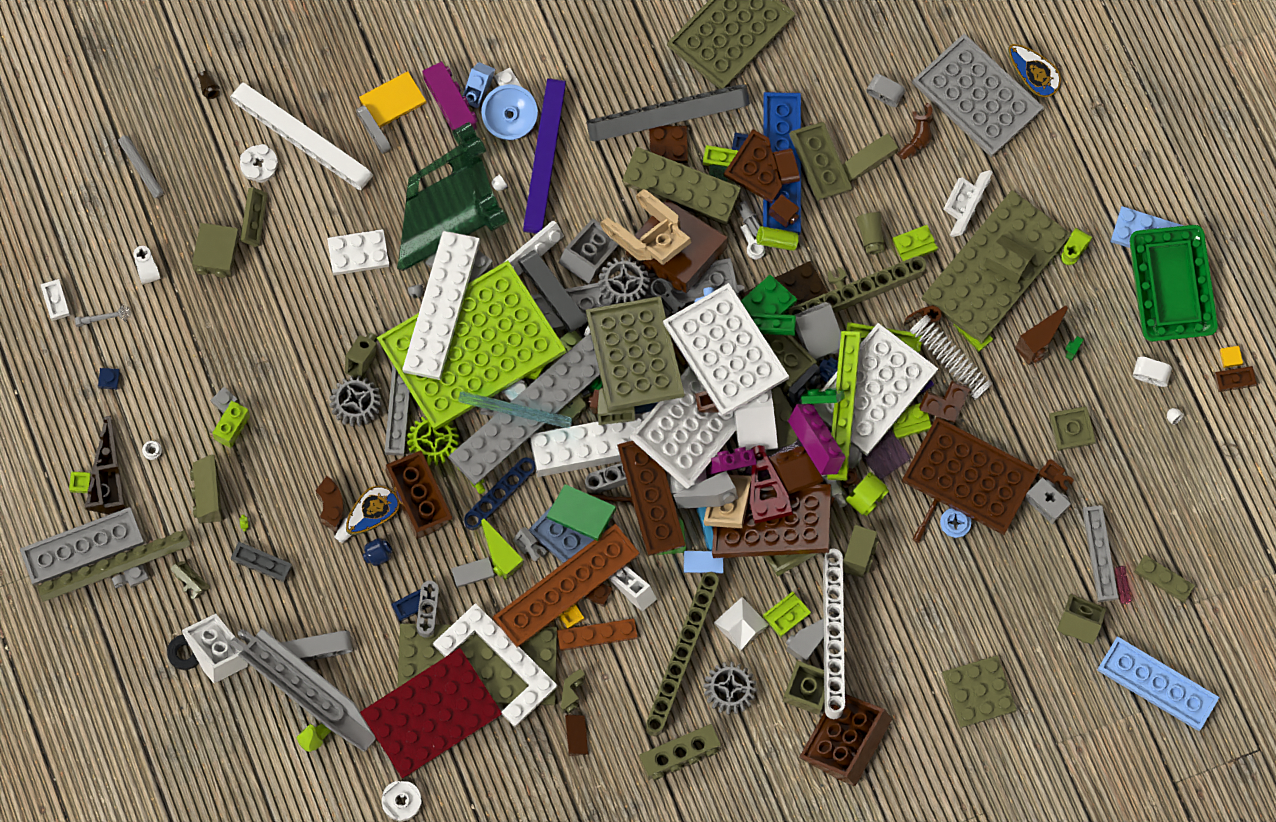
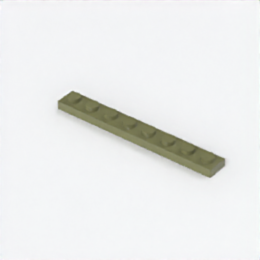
[37,530,191,602]

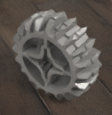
[598,257,650,304]
[330,376,381,427]
[703,662,757,715]

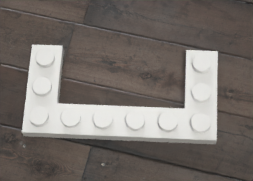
[433,603,558,727]

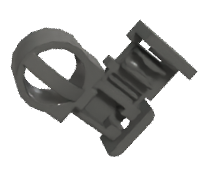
[650,278,685,318]

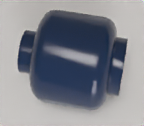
[362,538,393,566]

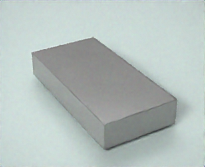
[451,557,494,588]

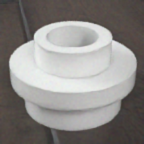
[142,441,162,460]

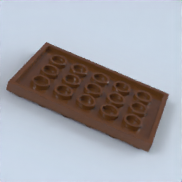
[901,417,1039,535]
[712,484,832,558]

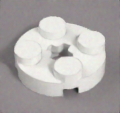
[240,144,278,183]
[382,781,422,822]

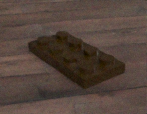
[743,261,828,308]

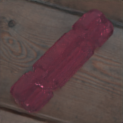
[1115,566,1132,604]

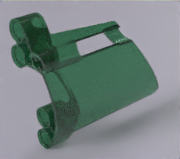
[397,122,509,271]

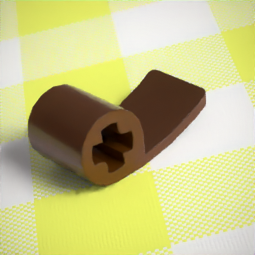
[904,306,941,328]

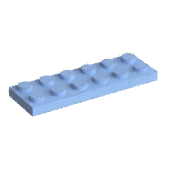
[1097,636,1220,731]

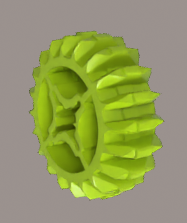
[407,416,459,466]

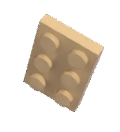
[703,474,751,528]

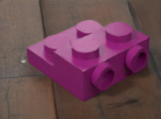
[706,447,756,475]

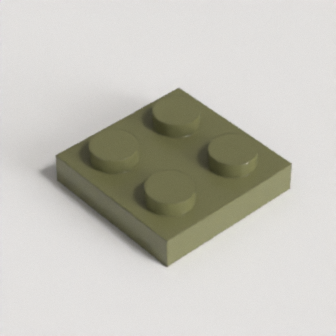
[1049,406,1096,451]

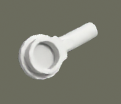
[740,224,766,260]

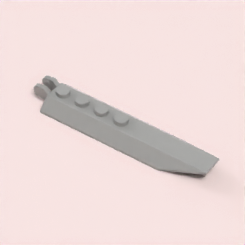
[231,628,376,752]

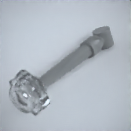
[75,304,131,327]

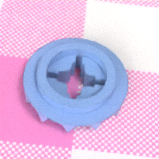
[940,508,971,539]

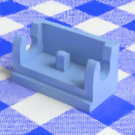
[684,551,723,574]

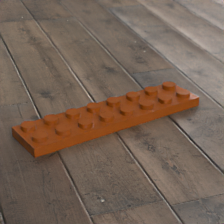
[493,524,640,648]

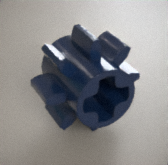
[819,357,838,382]

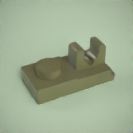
[170,561,210,599]

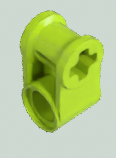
[1061,228,1092,265]

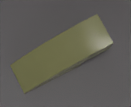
[842,133,898,182]

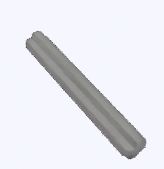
[118,135,164,198]

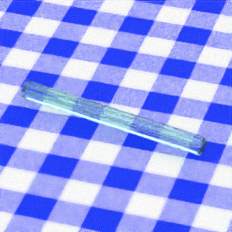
[458,391,572,428]

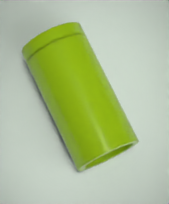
[756,226,798,251]

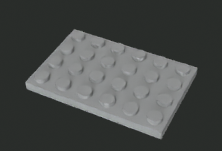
[912,33,1044,158]

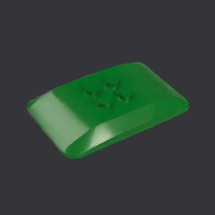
[1129,225,1218,342]

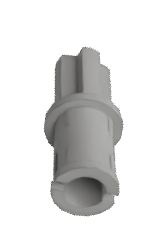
[736,201,761,237]

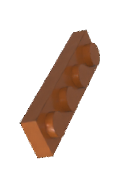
[557,618,637,651]

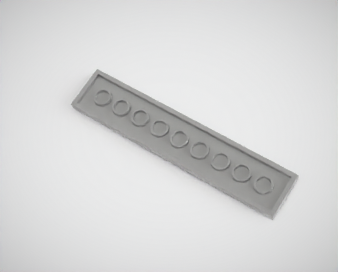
[448,334,600,486]

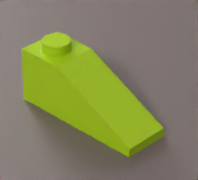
[481,519,524,580]

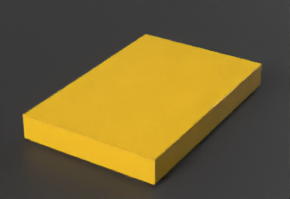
[359,71,426,128]

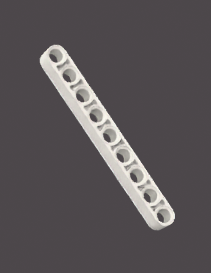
[230,83,373,190]
[823,549,845,719]

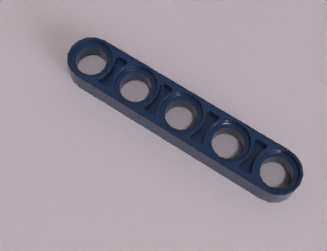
[464,457,535,530]

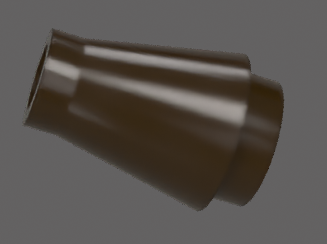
[198,71,220,99]

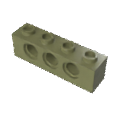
[638,724,721,780]

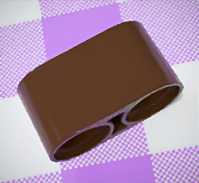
[772,148,800,185]

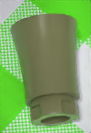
[856,212,884,255]

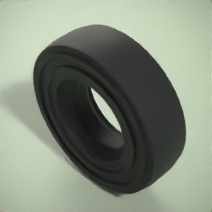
[167,635,199,670]

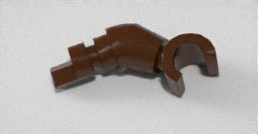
[896,103,933,160]

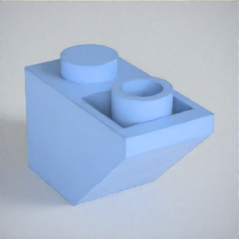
[463,62,496,108]

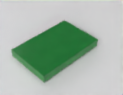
[547,484,616,541]

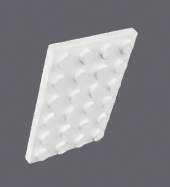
[663,283,789,417]
[813,323,938,456]
[629,365,736,489]

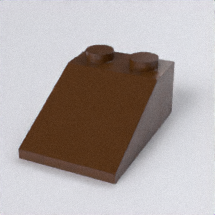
[1015,305,1068,365]

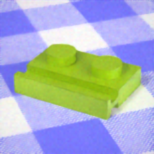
[892,225,938,262]
[891,403,932,440]
[763,591,811,638]

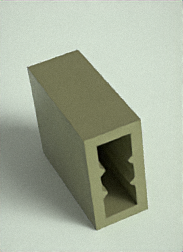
[192,223,240,278]

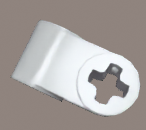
[134,246,161,285]

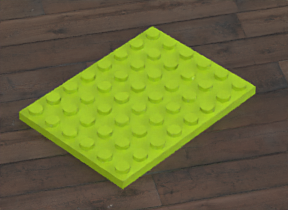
[377,260,567,431]

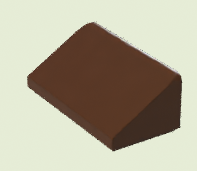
[565,715,588,756]

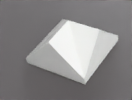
[714,597,769,651]

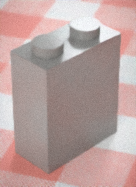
[795,302,841,361]

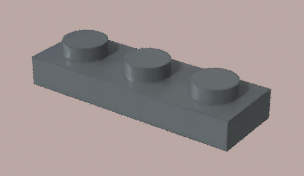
[230,542,292,583]

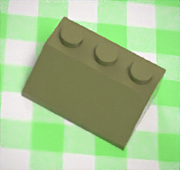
[190,455,222,524]

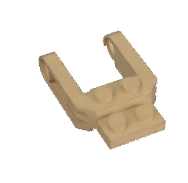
[600,189,691,265]

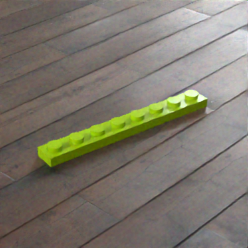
[827,331,861,481]

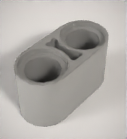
[866,74,906,107]

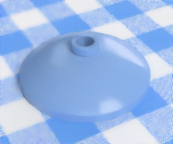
[482,84,538,140]

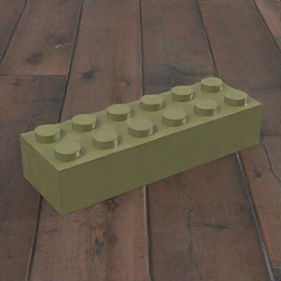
[622,146,741,226]

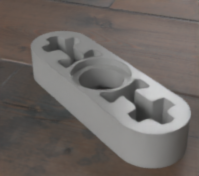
[356,105,391,154]
[417,581,439,637]

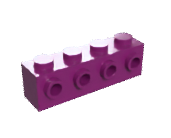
[422,61,478,139]
[788,404,846,475]

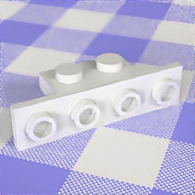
[943,170,993,237]

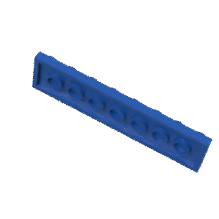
[763,92,801,235]

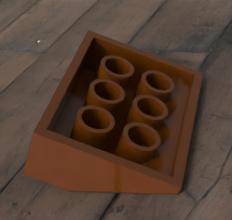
[799,690,893,786]

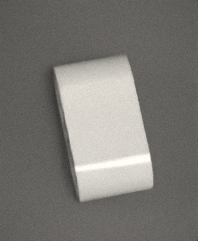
[1132,357,1172,387]

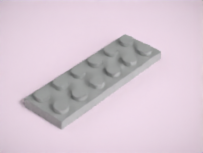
[20,507,144,586]

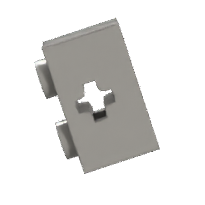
[1024,477,1071,525]

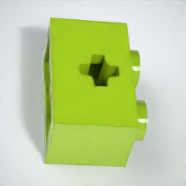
[212,401,250,448]

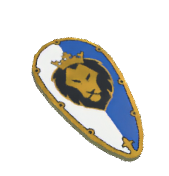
[1008,44,1061,98]
[346,486,399,535]

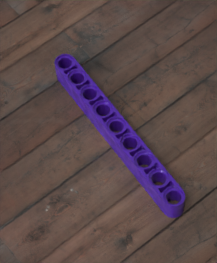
[523,78,566,234]

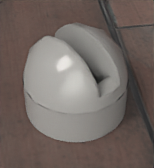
[407,284,423,298]

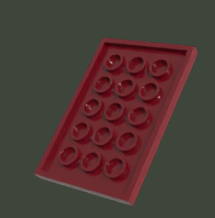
[360,648,502,779]

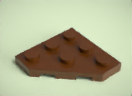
[724,129,782,203]

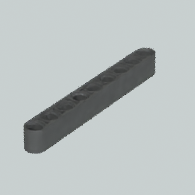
[586,84,750,141]

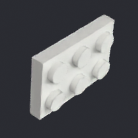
[327,229,389,276]

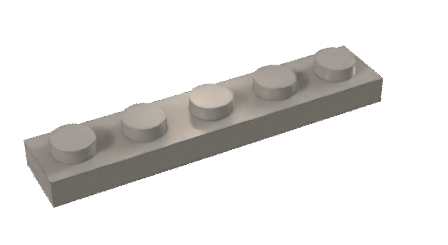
[385,365,410,456]
[1082,505,1118,602]

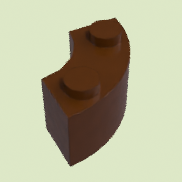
[315,476,344,533]

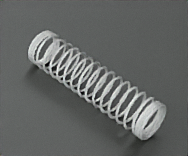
[910,315,992,400]

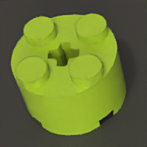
[845,471,889,516]

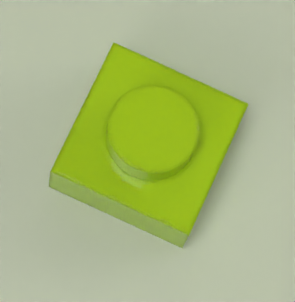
[69,472,91,493]

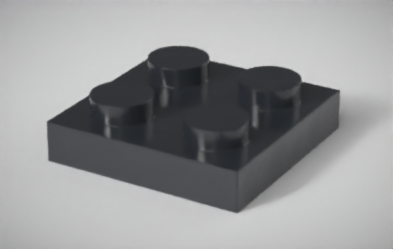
[788,363,822,408]

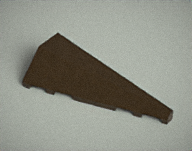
[84,416,126,514]

